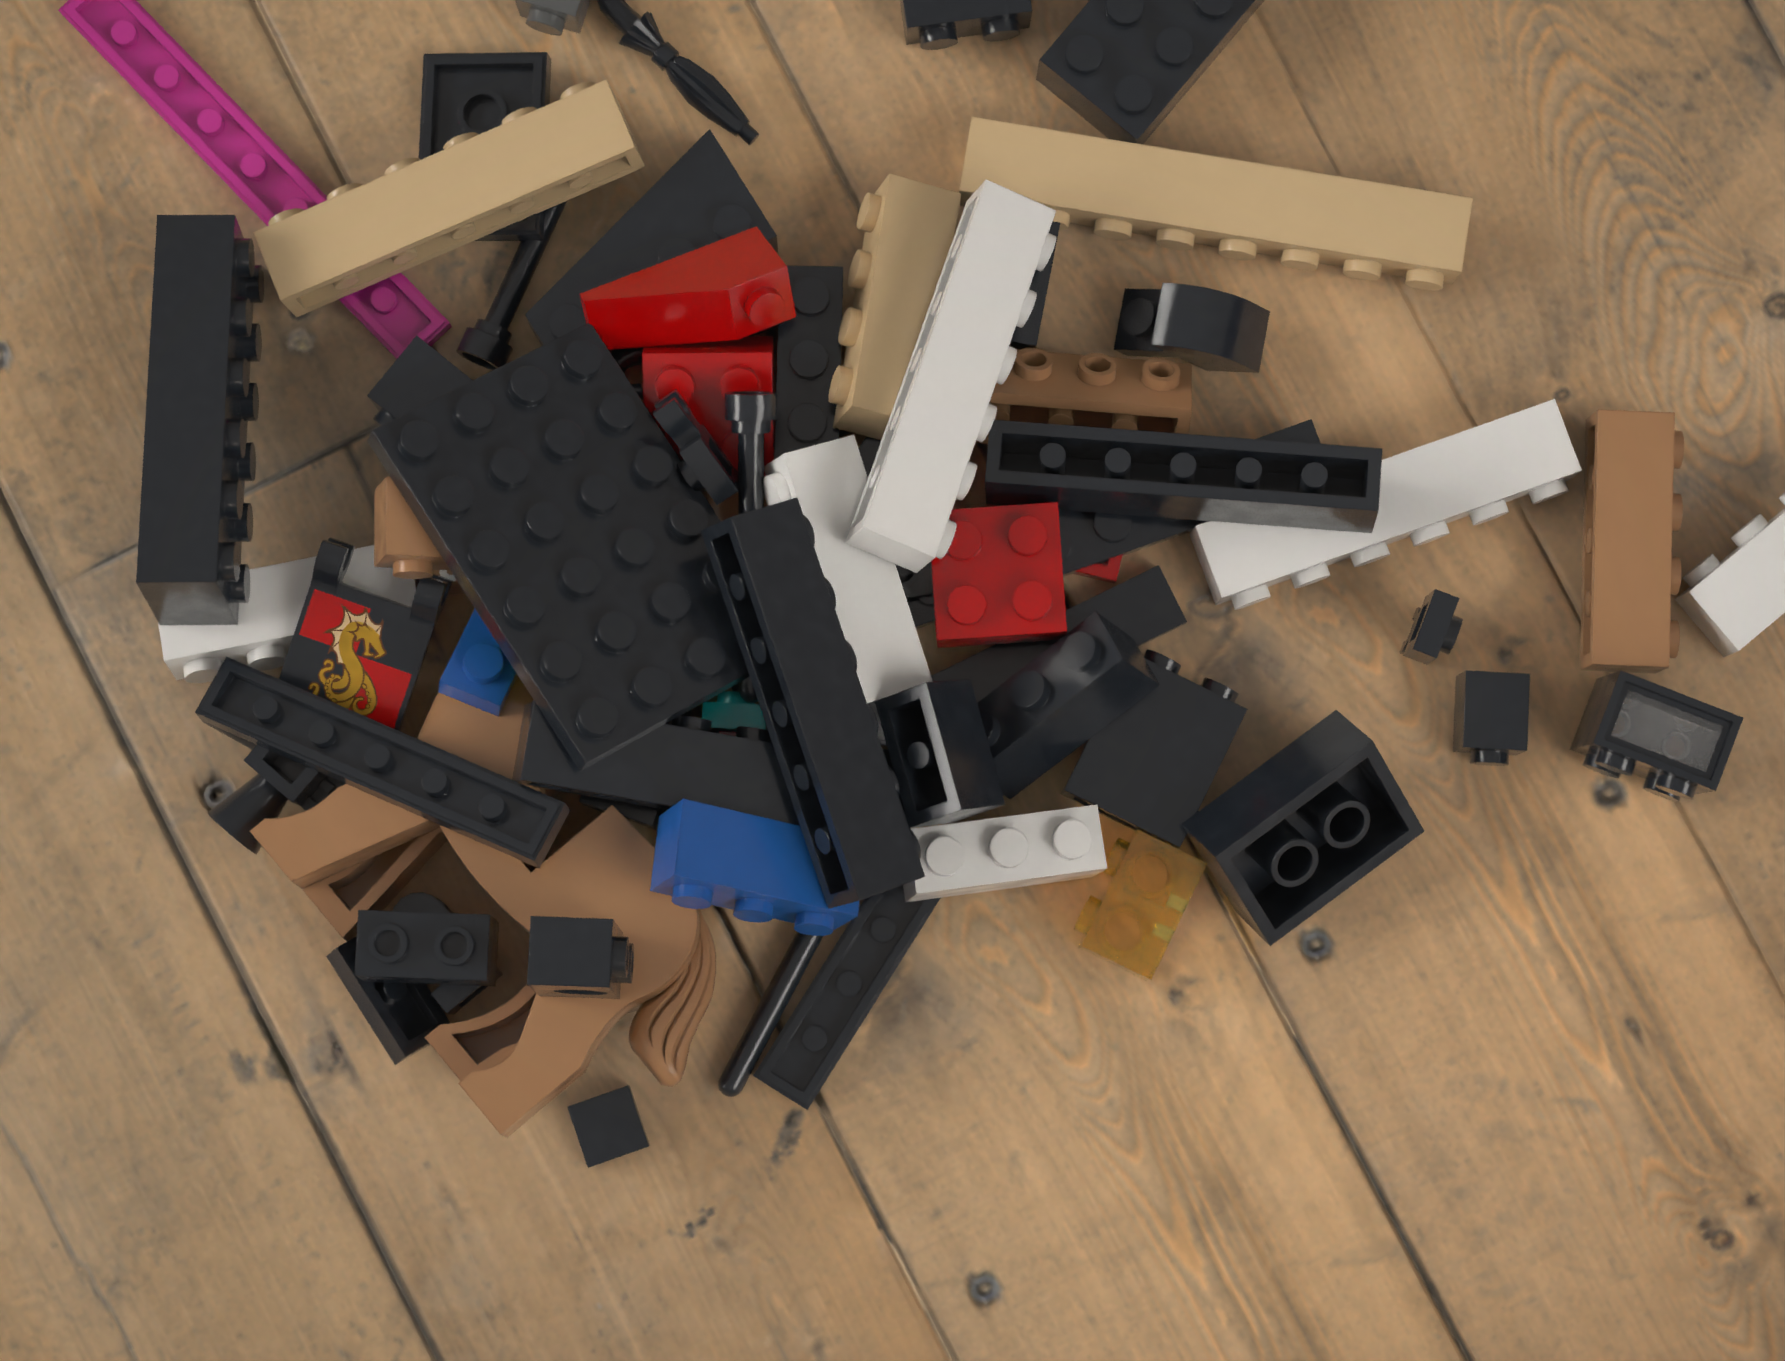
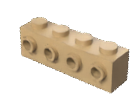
[829,173,961,440]

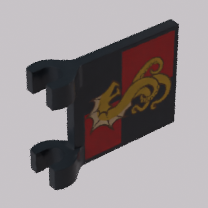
[279,537,453,731]

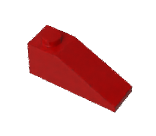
[580,226,796,350]

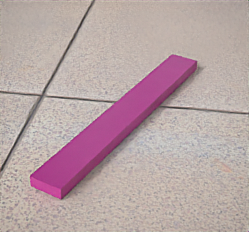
[58,0,452,360]

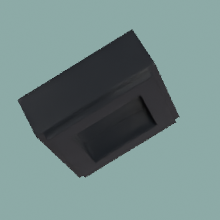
[567,1085,650,1168]

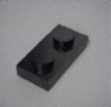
[326,936,450,1065]

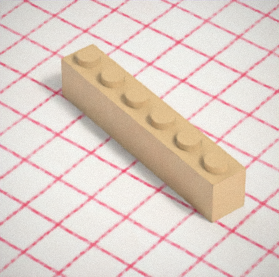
[253,79,645,317]

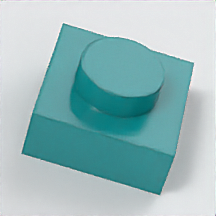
[702,691,767,733]

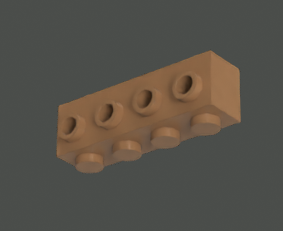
[976,348,1192,444]
[1580,409,1684,674]

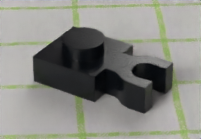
[653,389,739,505]
[1400,589,1463,665]

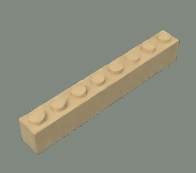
[959,117,1473,291]

